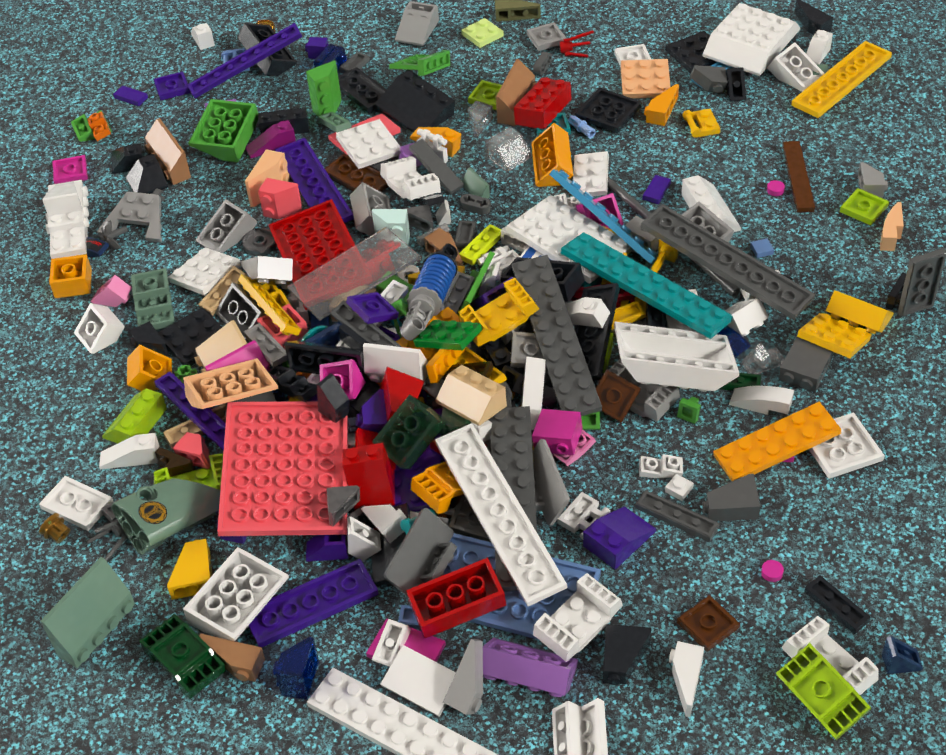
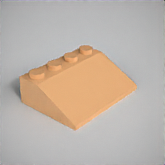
[183,358,278,409]

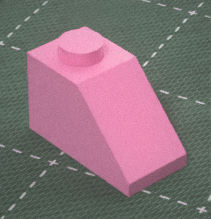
[90,275,132,307]

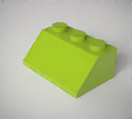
[102,388,167,444]

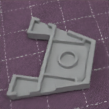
[97,191,162,243]

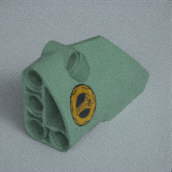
[111,478,221,555]

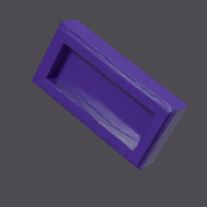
[113,86,148,106]
[642,175,671,204]

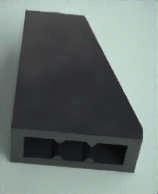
[603,624,651,685]

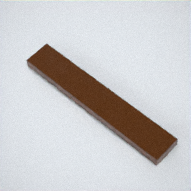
[782,141,815,213]

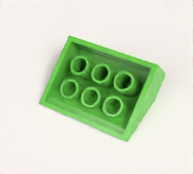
[188,99,258,162]

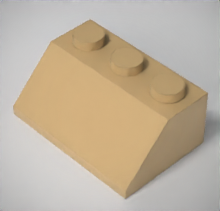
[436,365,507,426]

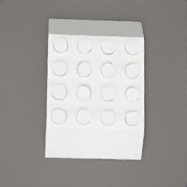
[702,3,800,76]
[614,321,739,392]

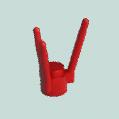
[560,30,594,58]

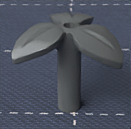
[98,220,128,250]

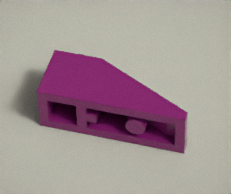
[245,120,296,159]

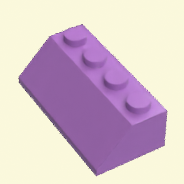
[483,637,579,697]

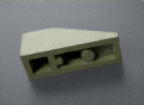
[494,0,541,22]

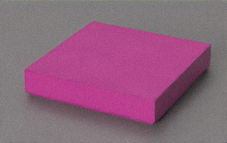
[52,155,88,184]

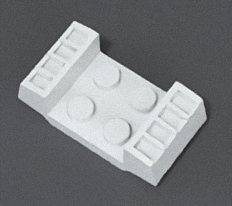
[380,156,441,200]
[533,573,623,662]
[782,616,878,695]

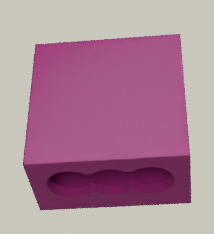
[532,409,583,455]

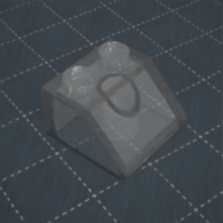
[485,127,532,172]

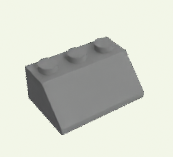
[350,182,391,236]
[682,202,734,243]

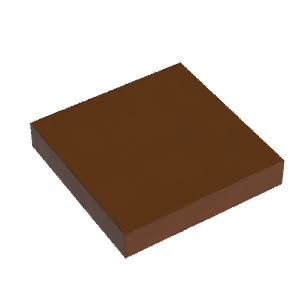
[596,369,641,423]
[677,595,740,652]

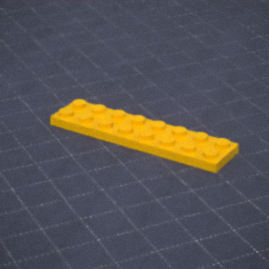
[791,41,892,118]

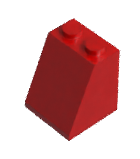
[379,367,424,439]
[342,443,395,510]

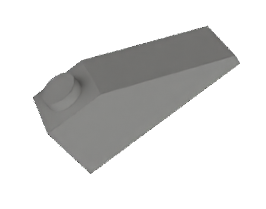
[443,639,483,715]

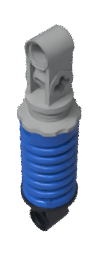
[400,243,458,341]

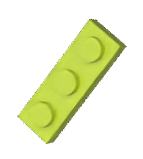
[459,224,501,266]

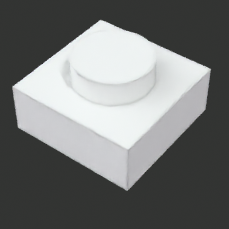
[665,474,694,501]

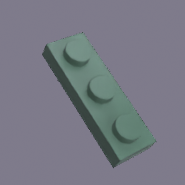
[318,112,352,133]

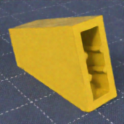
[167,539,212,600]

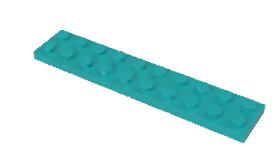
[561,232,733,339]

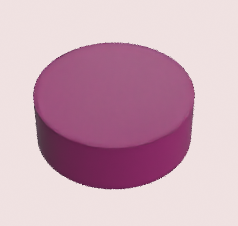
[767,180,785,196]
[761,560,784,582]

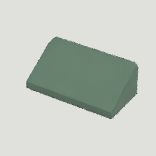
[462,167,490,199]

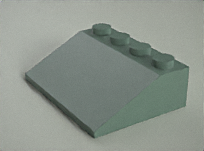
[41,557,135,668]

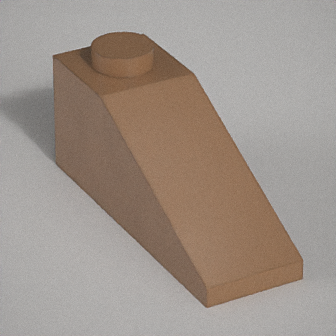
[424,228,463,266]
[199,633,265,682]

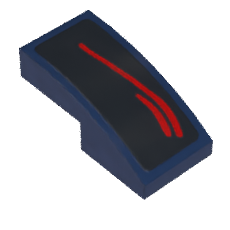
[86,237,109,257]

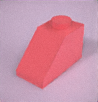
[172,432,210,469]

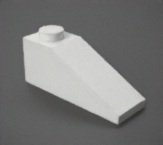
[565,297,610,328]
[99,433,160,470]
[669,641,704,717]

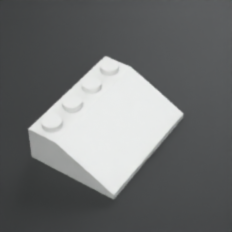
[183,547,289,641]

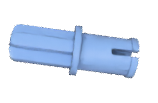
[568,115,596,139]

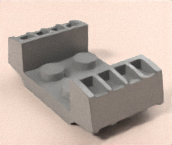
[598,359,680,422]

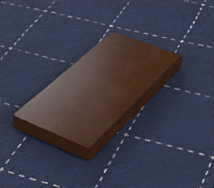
[324,154,389,193]

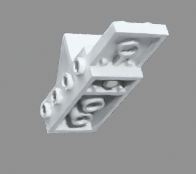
[43,180,89,259]

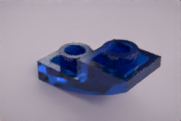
[717,326,751,358]

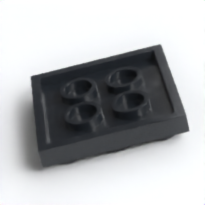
[665,31,717,74]
[575,87,642,133]
[158,307,222,366]

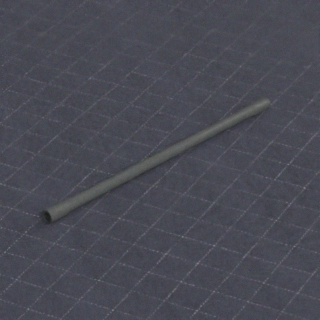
[608,176,740,297]

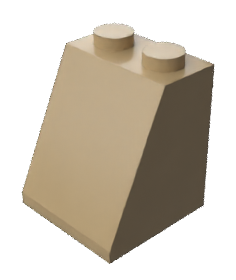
[194,320,247,373]

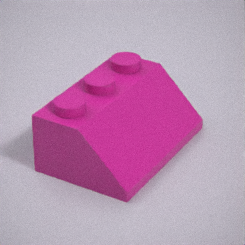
[205,340,270,372]

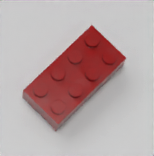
[514,77,572,130]
[406,558,507,639]

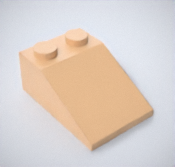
[245,150,290,208]

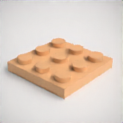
[621,59,670,98]

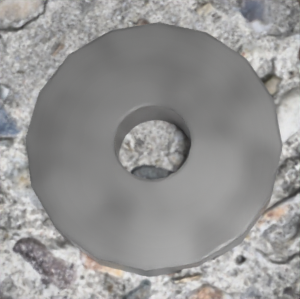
[242,228,277,256]

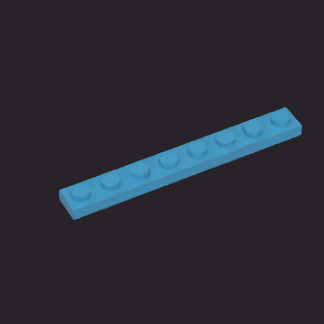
[549,169,657,264]

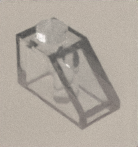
[467,101,493,137]

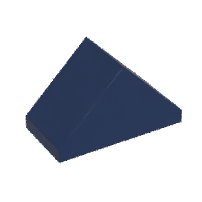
[882,635,923,674]

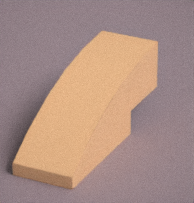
[880,202,904,251]

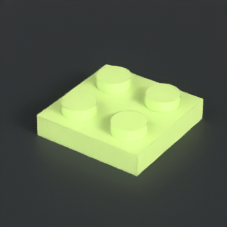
[461,18,504,48]

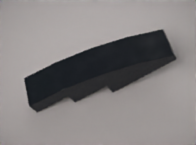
[268,366,317,402]

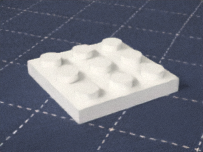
[336,119,401,169]
[168,247,241,295]
[809,412,885,479]

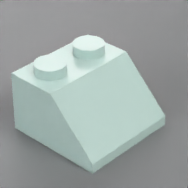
[372,209,410,249]

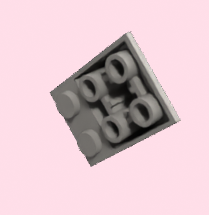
[395,1,439,46]

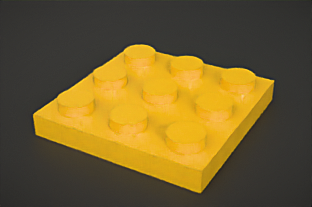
[797,313,872,358]

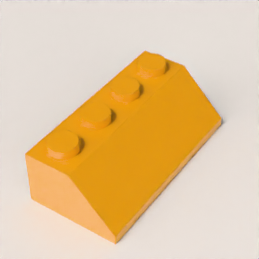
[531,123,573,187]

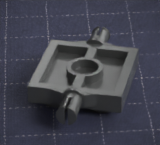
[444,495,490,542]

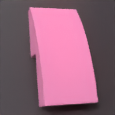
[552,430,596,466]

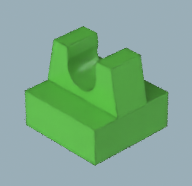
[677,396,701,424]

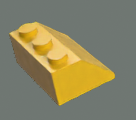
[826,290,894,334]

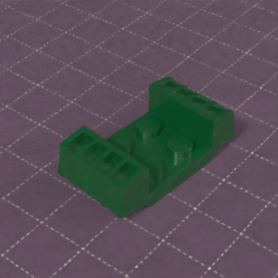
[139,614,226,699]

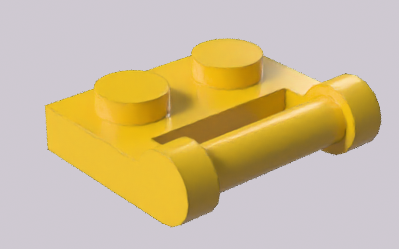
[682,109,720,138]

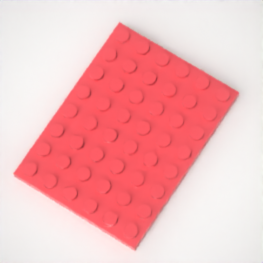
[217,401,348,536]

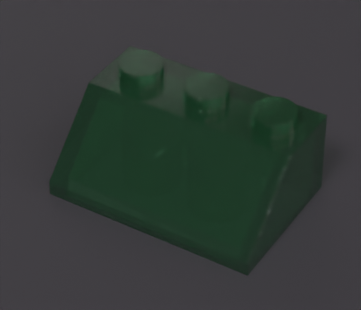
[372,394,447,469]

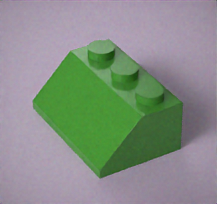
[306,60,342,116]

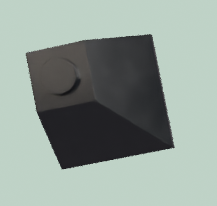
[111,144,144,174]
[126,154,168,194]

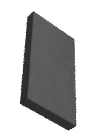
[898,248,946,317]

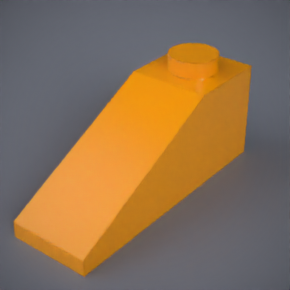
[644,84,679,126]
[410,127,461,157]

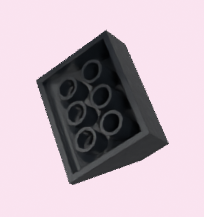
[375,70,455,132]

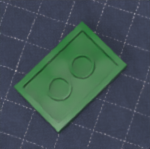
[413,320,482,350]

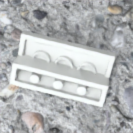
[552,698,608,755]

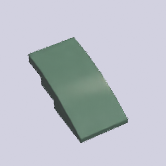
[131,268,175,330]

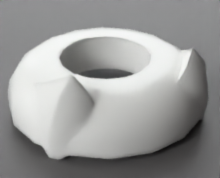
[398,265,420,283]

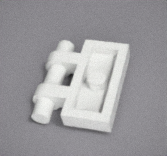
[416,128,448,163]
[477,245,520,274]
[557,492,611,540]

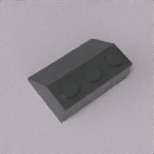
[215,283,266,342]

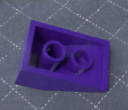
[583,506,656,570]

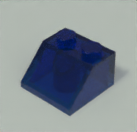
[273,637,319,700]

